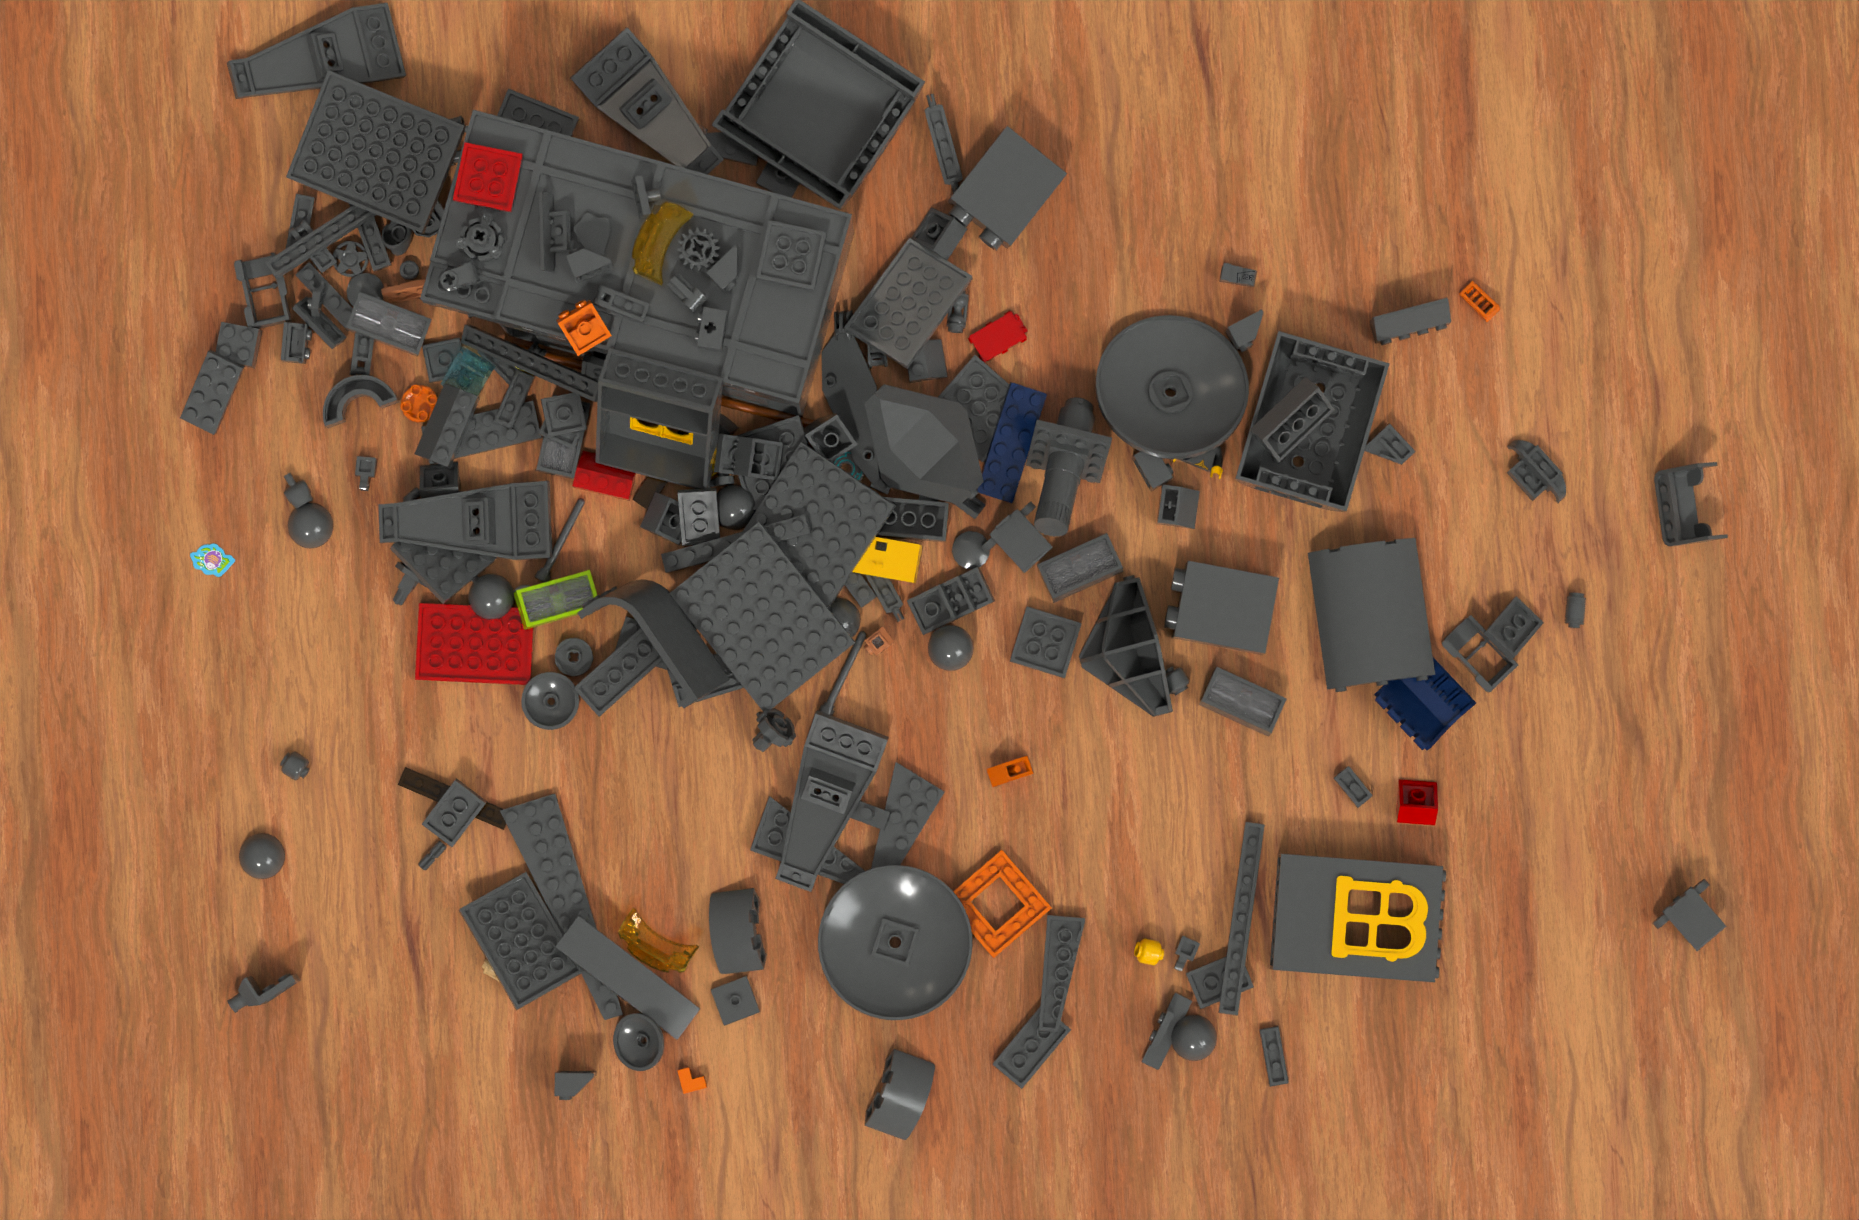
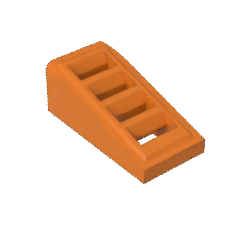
[1459,281,1500,322]

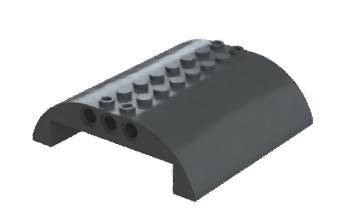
[712,0,925,210]

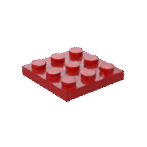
[453,142,523,212]

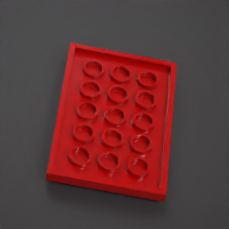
[415,603,534,685]

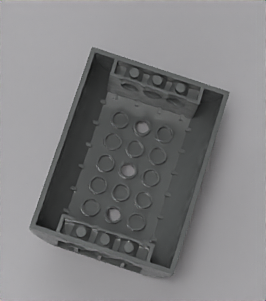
[1235,331,1390,512]

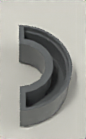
[323,375,400,428]

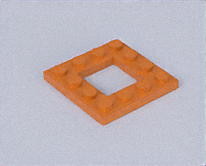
[953,850,1052,958]

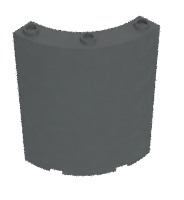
[1308,538,1435,692]

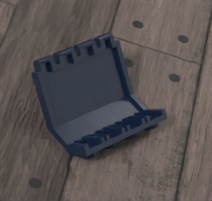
[1374,657,1476,750]

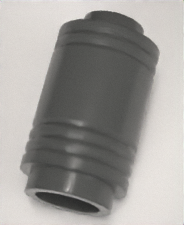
[1565,592,1586,628]

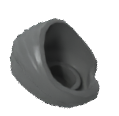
[382,221,412,256]

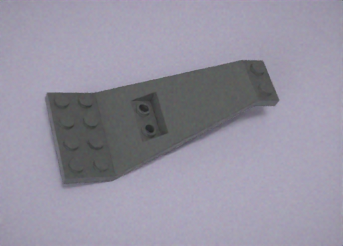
[227,3,406,99]

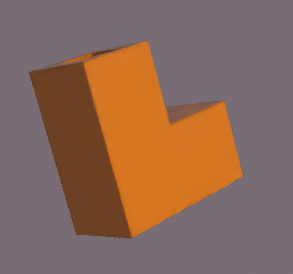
[677,1067,707,1094]

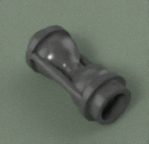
[946,290,969,333]

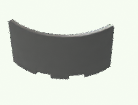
[709,888,767,974]
[865,1049,935,1140]

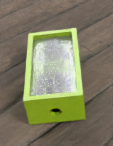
[514,570,597,630]

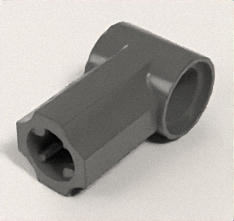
[667,273,707,313]

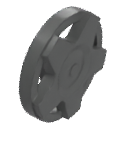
[333,241,369,277]

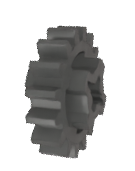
[677,227,720,271]

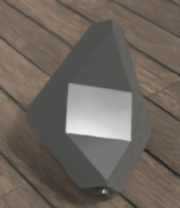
[864,384,984,505]
[1079,575,1173,717]

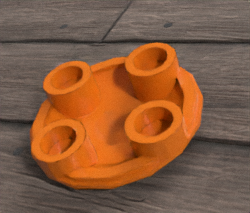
[400,384,438,423]

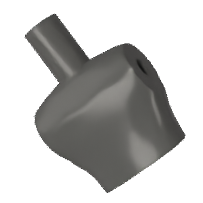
[284,473,313,509]

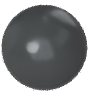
[717,484,756,530]
[287,503,334,549]
[468,574,515,620]
[829,597,861,638]
[928,625,974,671]
[239,833,285,879]
[1171,1015,1217,1061]

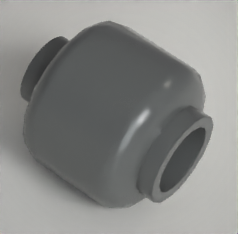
[1165,666,1189,696]
[280,752,310,780]

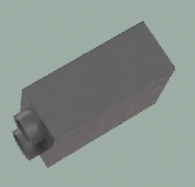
[948,126,1067,251]
[1164,561,1279,655]

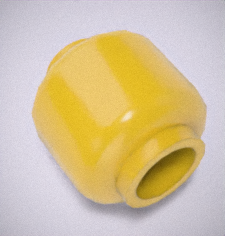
[1134,938,1164,965]

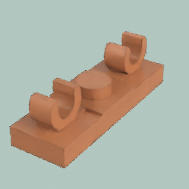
[381,275,426,304]

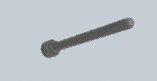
[534,498,585,582]
[818,631,866,716]

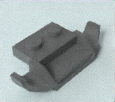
[1507,440,1566,503]

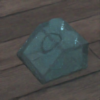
[441,347,496,396]

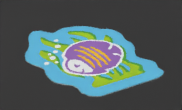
[190,544,235,577]

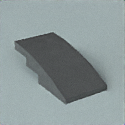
[907,567,995,635]

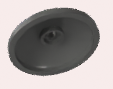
[521,672,579,730]
[613,1013,664,1071]

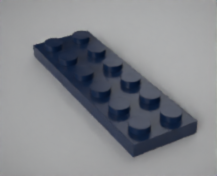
[976,382,1047,503]

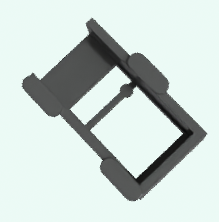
[234,252,292,329]
[1441,615,1518,692]

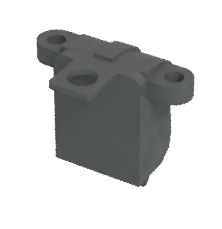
[981,502,1053,573]
[1653,879,1727,951]

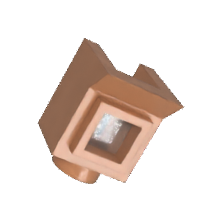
[864,626,894,657]

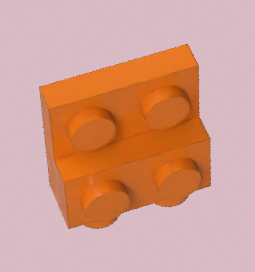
[556,299,612,356]

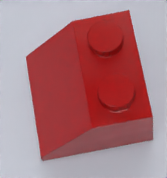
[1396,779,1438,826]

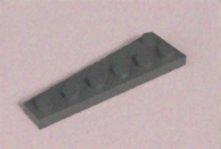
[1038,915,1085,1033]

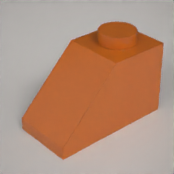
[986,756,1033,787]

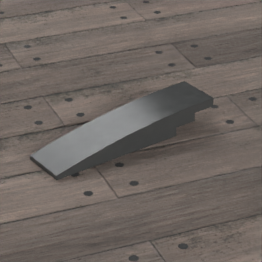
[555,916,700,1040]

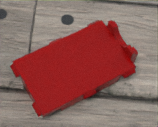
[968,310,1028,363]

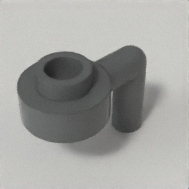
[708,473,734,488]

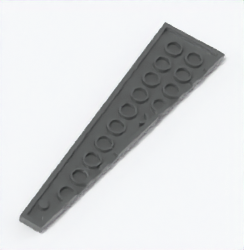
[500,794,623,1020]

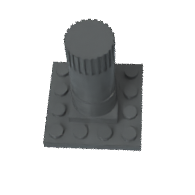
[1026,397,1112,537]

